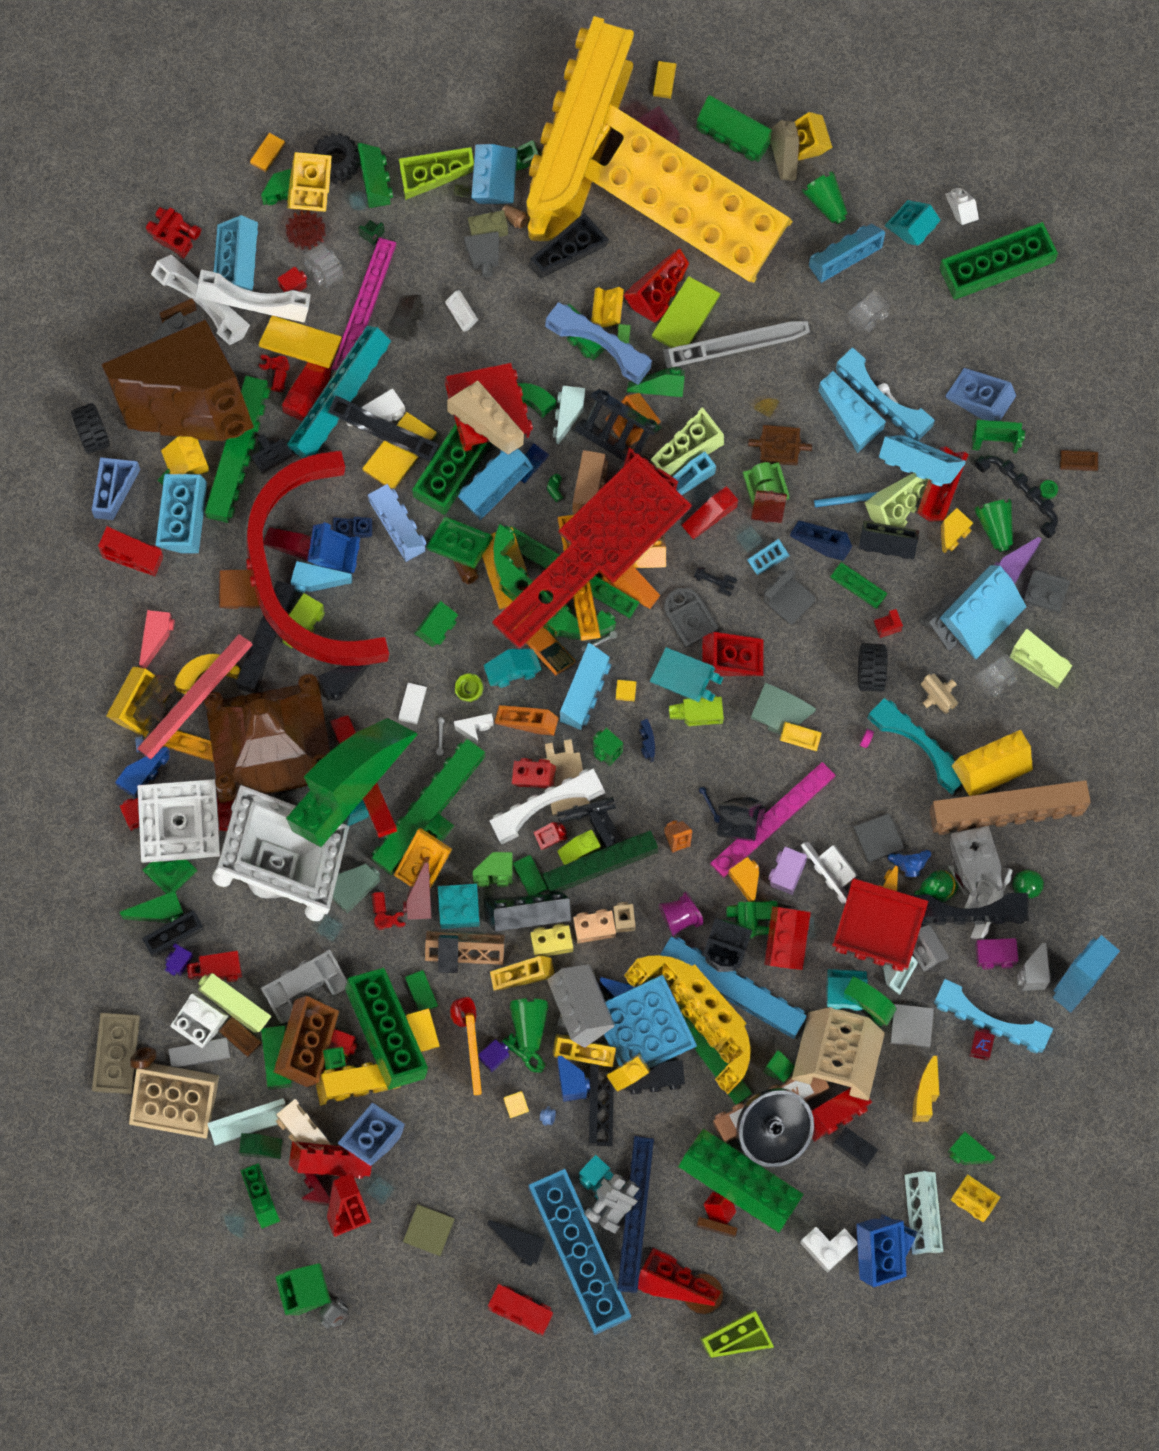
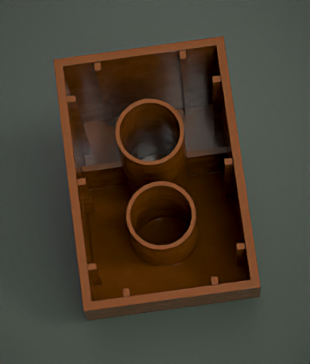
[101,320,254,441]

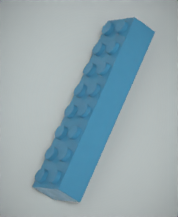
[1053,935,1120,1013]
[529,1169,631,1335]

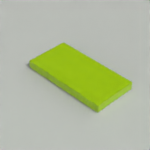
[652,276,721,348]

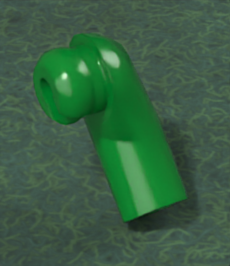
[547,474,564,503]

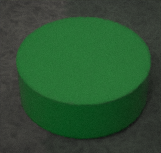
[1039,480,1058,499]

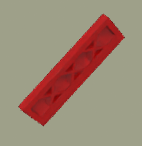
[917,446,969,522]

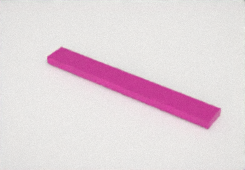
[332,237,397,371]

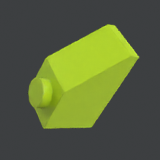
[557,830,601,865]

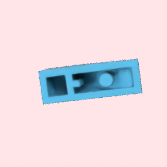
[291,561,353,593]

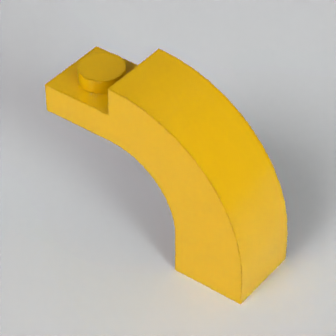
[174,654,241,694]

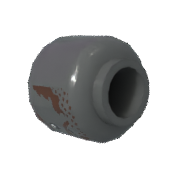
[319,1298,349,1329]

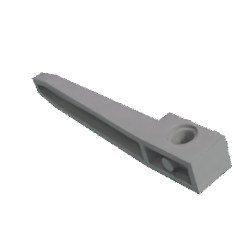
[663,321,810,368]

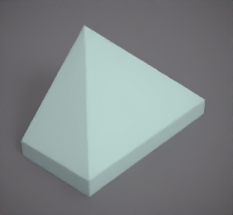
[883,956,918,995]

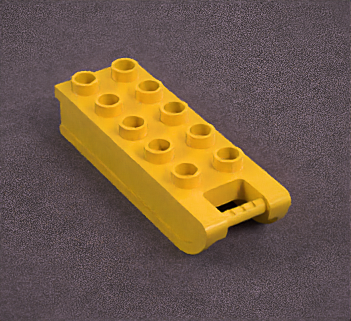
[527,16,634,241]
[584,104,793,283]

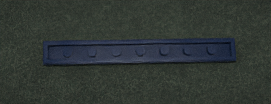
[617,1136,654,1293]

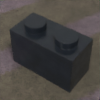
[833,1126,878,1169]

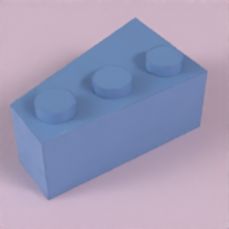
[92,457,140,520]

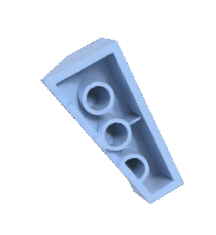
[368,484,426,562]

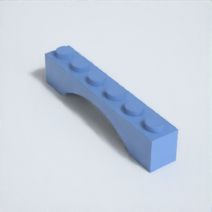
[545,302,652,385]

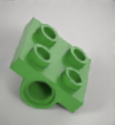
[743,462,790,508]

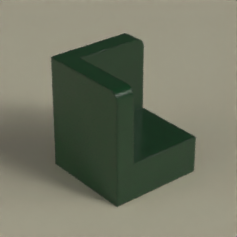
[358,220,385,245]

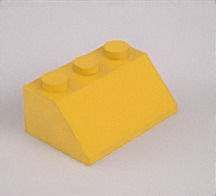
[106,667,172,737]

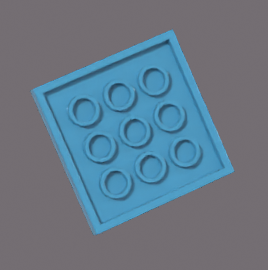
[604,974,697,1069]

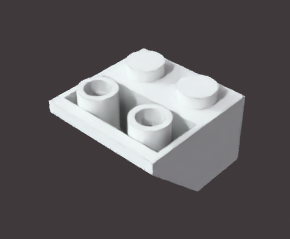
[170,993,229,1048]

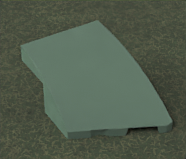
[751,683,816,735]

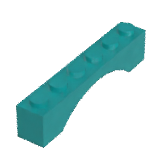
[867,698,962,795]

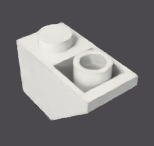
[945,188,979,225]

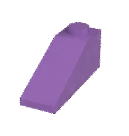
[995,537,1042,584]

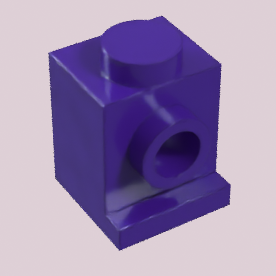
[165,943,193,977]

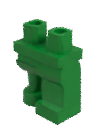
[726,901,777,939]

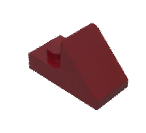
[301,1173,330,1206]

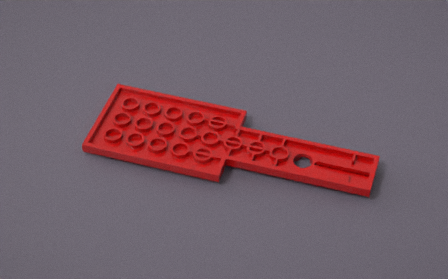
[492,454,692,650]

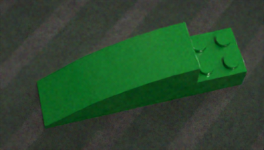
[286,718,417,847]

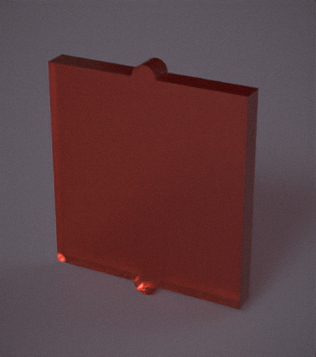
[751,490,787,523]

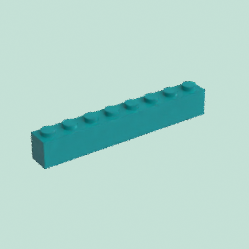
[287,326,391,458]

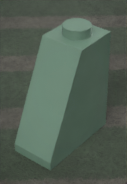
[332,864,380,913]

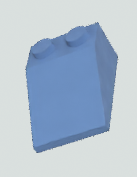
[946,368,1016,421]
[338,1103,405,1166]

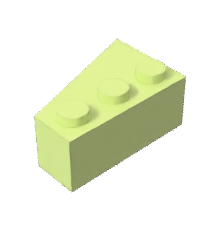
[1009,629,1072,689]

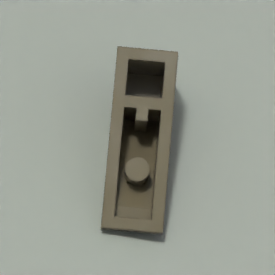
[770,120,799,181]

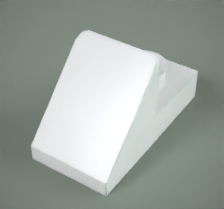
[454,713,494,744]

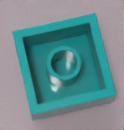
[438,884,480,929]

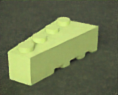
[651,407,724,477]

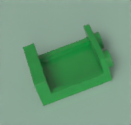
[972,420,1025,453]

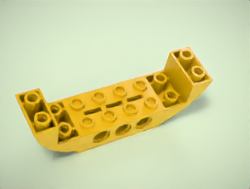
[624,955,750,1094]

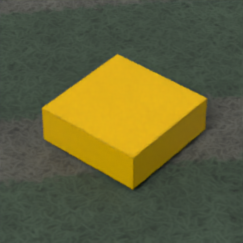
[616,680,636,702]

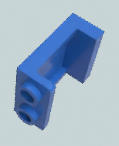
[307,523,360,574]

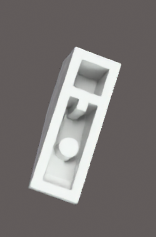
[346,389,405,426]

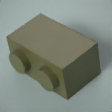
[468,210,508,237]

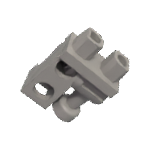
[584,1173,639,1233]

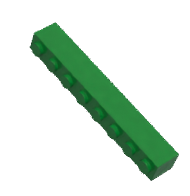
[205,376,271,523]
[372,739,486,876]

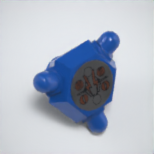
[888,850,931,877]

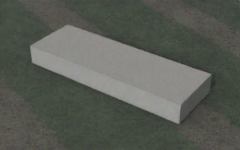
[168,1038,231,1068]

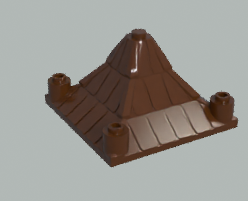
[204,674,330,803]

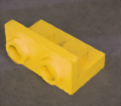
[591,287,624,328]
[951,1174,1001,1222]

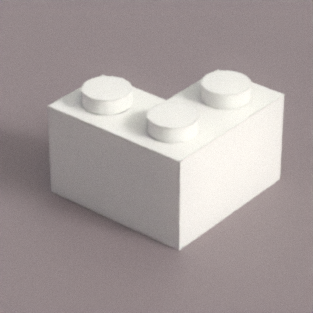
[800,1227,858,1273]

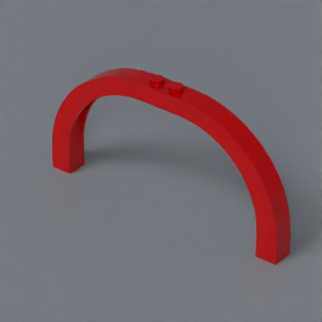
[246,451,389,666]

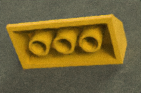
[952,730,1033,796]

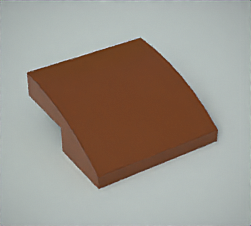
[219,570,260,609]

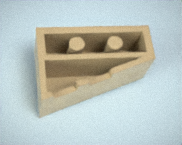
[276,1099,331,1145]

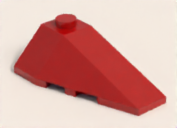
[282,362,332,421]
[638,1248,721,1306]

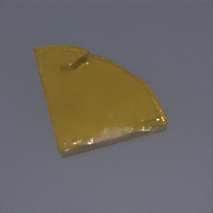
[754,398,779,418]

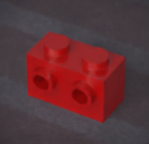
[512,758,556,788]

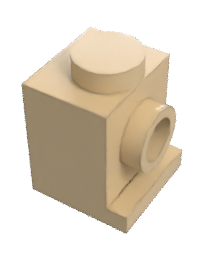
[613,902,636,933]

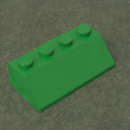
[696,95,772,163]

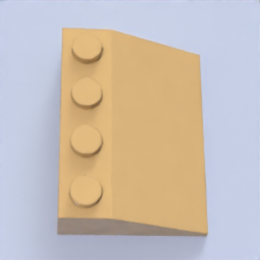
[129,1063,219,1139]

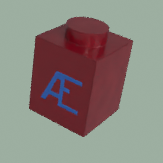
[969,1029,995,1061]

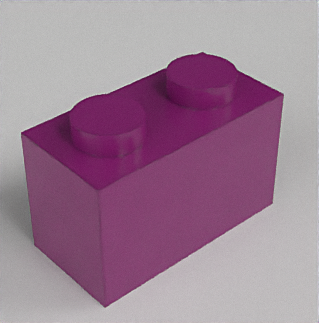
[975,938,1018,970]

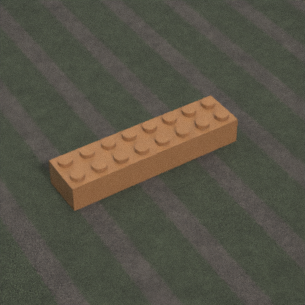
[929,780,1091,835]

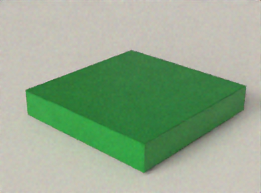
[142,859,198,894]

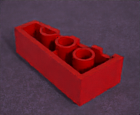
[289,1141,372,1179]

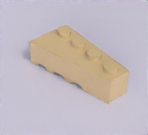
[447,381,524,454]

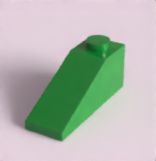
[627,367,685,397]
[120,891,184,923]

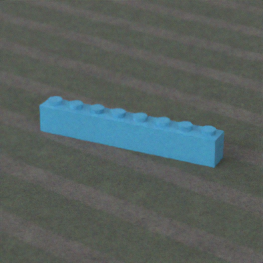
[660,937,807,1039]

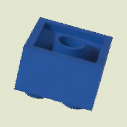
[557,1056,590,1102]

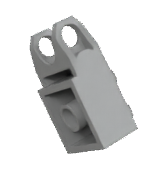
[950,826,1002,896]

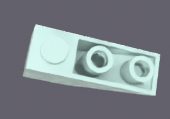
[553,386,585,444]

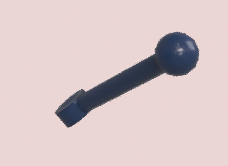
[699,787,721,823]

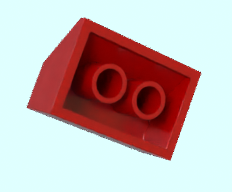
[764,906,811,970]

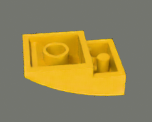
[287,152,331,212]
[913,1056,939,1122]

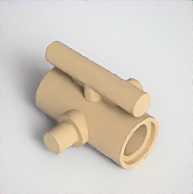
[921,673,958,714]

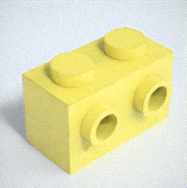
[530,924,573,957]

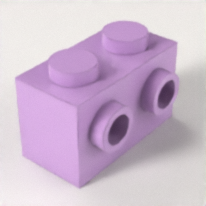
[768,847,807,895]

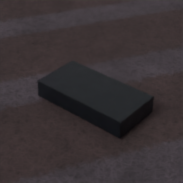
[438,935,459,973]

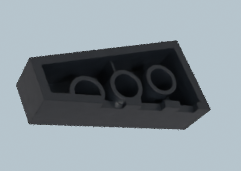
[528,213,609,279]

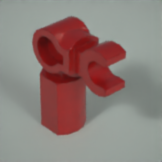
[259,355,290,392]
[371,892,405,930]

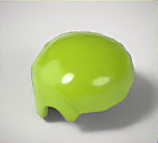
[455,673,484,702]

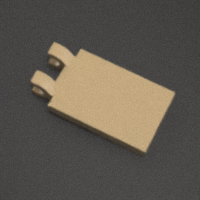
[545,739,590,816]

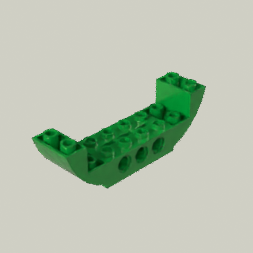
[493,524,616,640]

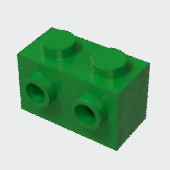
[414,601,458,647]
[593,728,623,766]

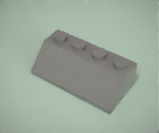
[547,964,615,1048]

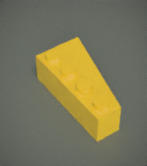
[316,1062,401,1105]

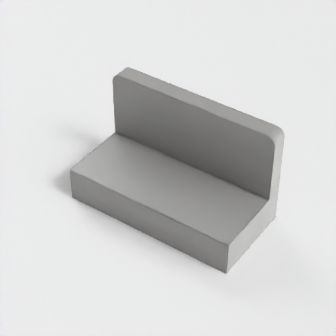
[913,925,949,972]

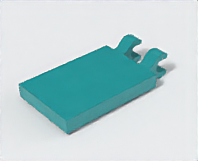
[650,647,723,702]

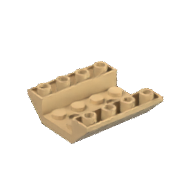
[791,1007,885,1101]

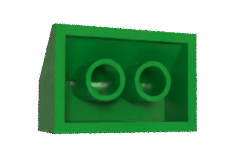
[358,143,393,208]

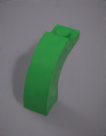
[517,383,556,418]
[844,976,897,1027]

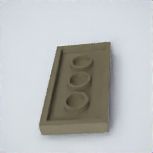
[92,1013,141,1095]

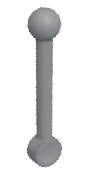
[581,631,617,653]
[436,717,445,756]

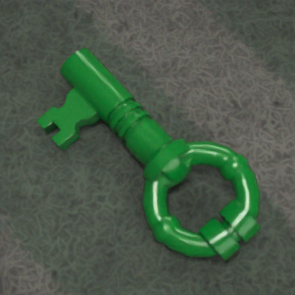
[502,1033,546,1073]

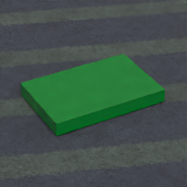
[426,517,493,569]

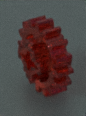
[286,210,326,250]

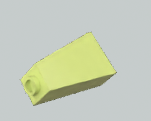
[198,973,271,1032]

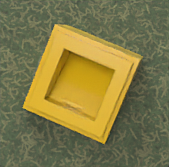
[503,1091,529,1118]

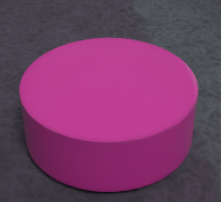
[859,728,874,748]

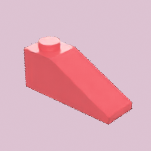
[139,610,175,669]

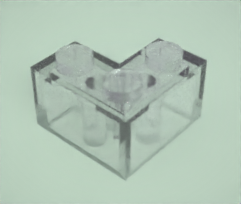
[303,243,343,289]

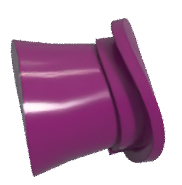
[659,891,703,936]

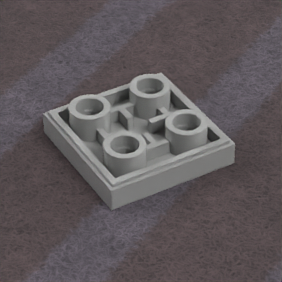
[891,1004,934,1048]

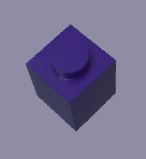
[478,1039,509,1073]

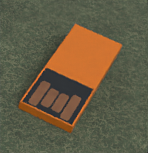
[526,615,576,676]

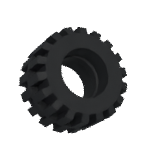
[313,133,359,184]
[71,403,110,454]
[858,643,888,692]

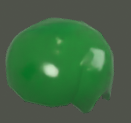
[1012,870,1044,899]

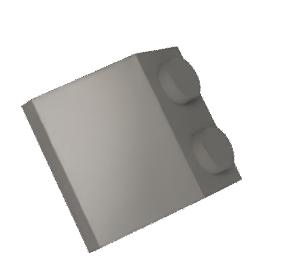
[1017,943,1050,991]

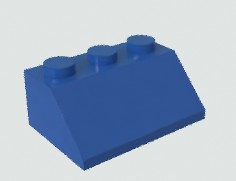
[857,1219,907,1287]

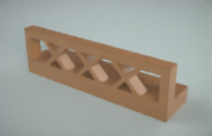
[425,931,505,965]

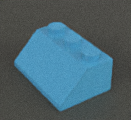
[471,144,518,204]

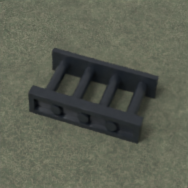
[574,389,662,462]

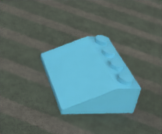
[940,565,1026,659]

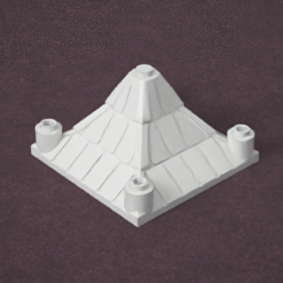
[212,785,349,921]

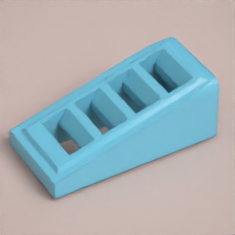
[747,539,790,576]

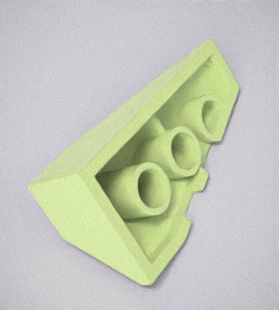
[865,473,929,528]

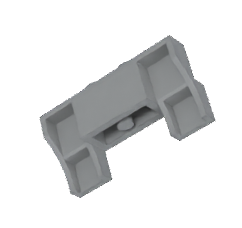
[261,950,347,1026]

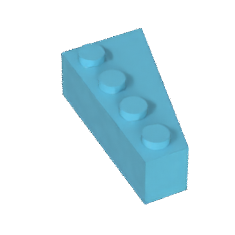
[818,371,886,453]

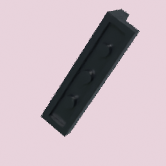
[589,1064,614,1147]

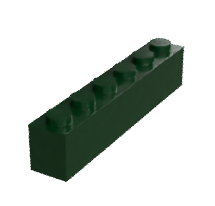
[543,830,658,894]

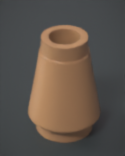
[502,204,529,229]

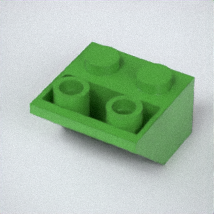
[473,852,513,887]

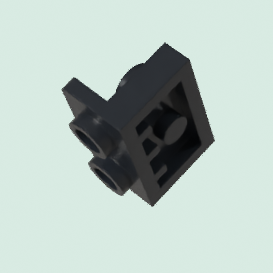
[588,810,622,849]

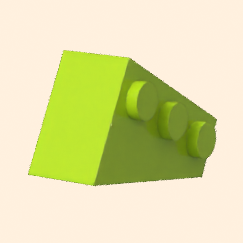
[699,1310,774,1358]

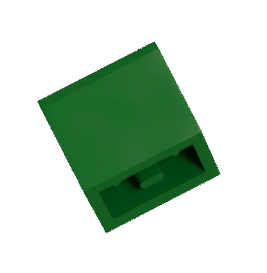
[275,1263,331,1315]

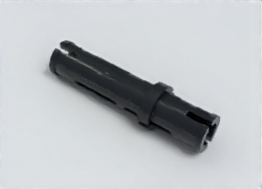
[557,797,616,824]

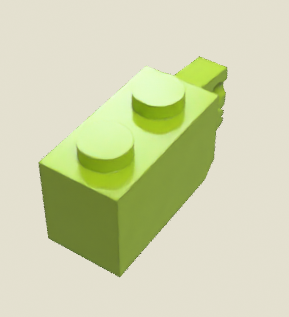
[282,593,325,649]
[669,695,724,726]

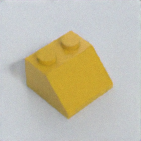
[794,112,833,161]
[161,436,209,474]

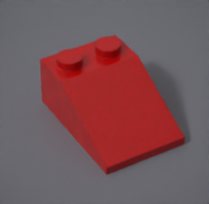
[702,632,763,676]

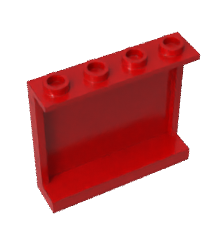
[444,363,533,451]
[832,878,928,972]

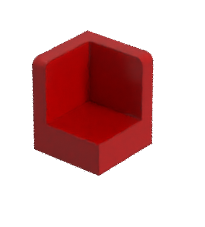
[874,609,903,638]
[704,1192,736,1224]

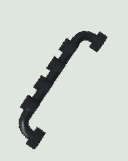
[974,455,1058,538]

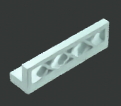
[207,1098,286,1146]
[905,1171,943,1255]

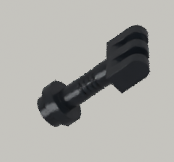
[693,567,737,597]

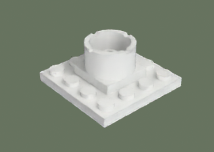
[138,779,220,863]

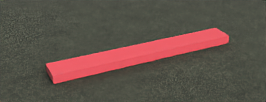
[137,634,253,759]

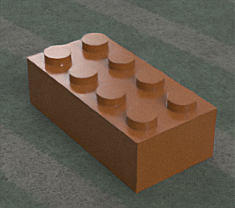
[274,996,339,1087]

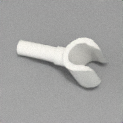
[877,383,898,403]

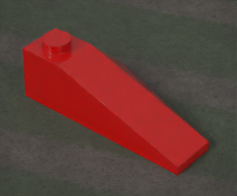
[623,248,689,322]

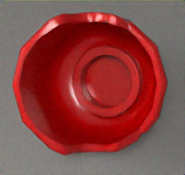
[450,997,477,1027]

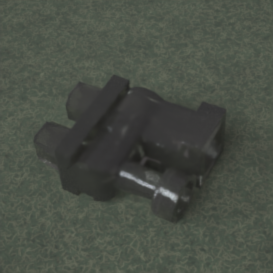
[133,675,183,733]

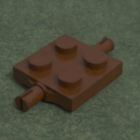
[748,425,812,466]

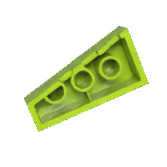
[399,147,474,200]

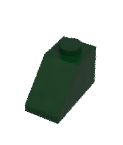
[239,1133,283,1159]

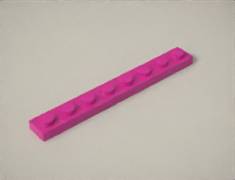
[710,762,836,878]

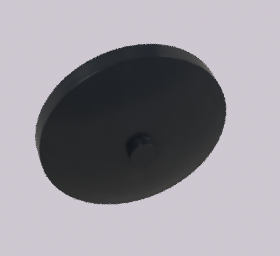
[736,1088,814,1167]

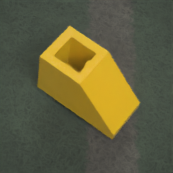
[941,508,973,553]

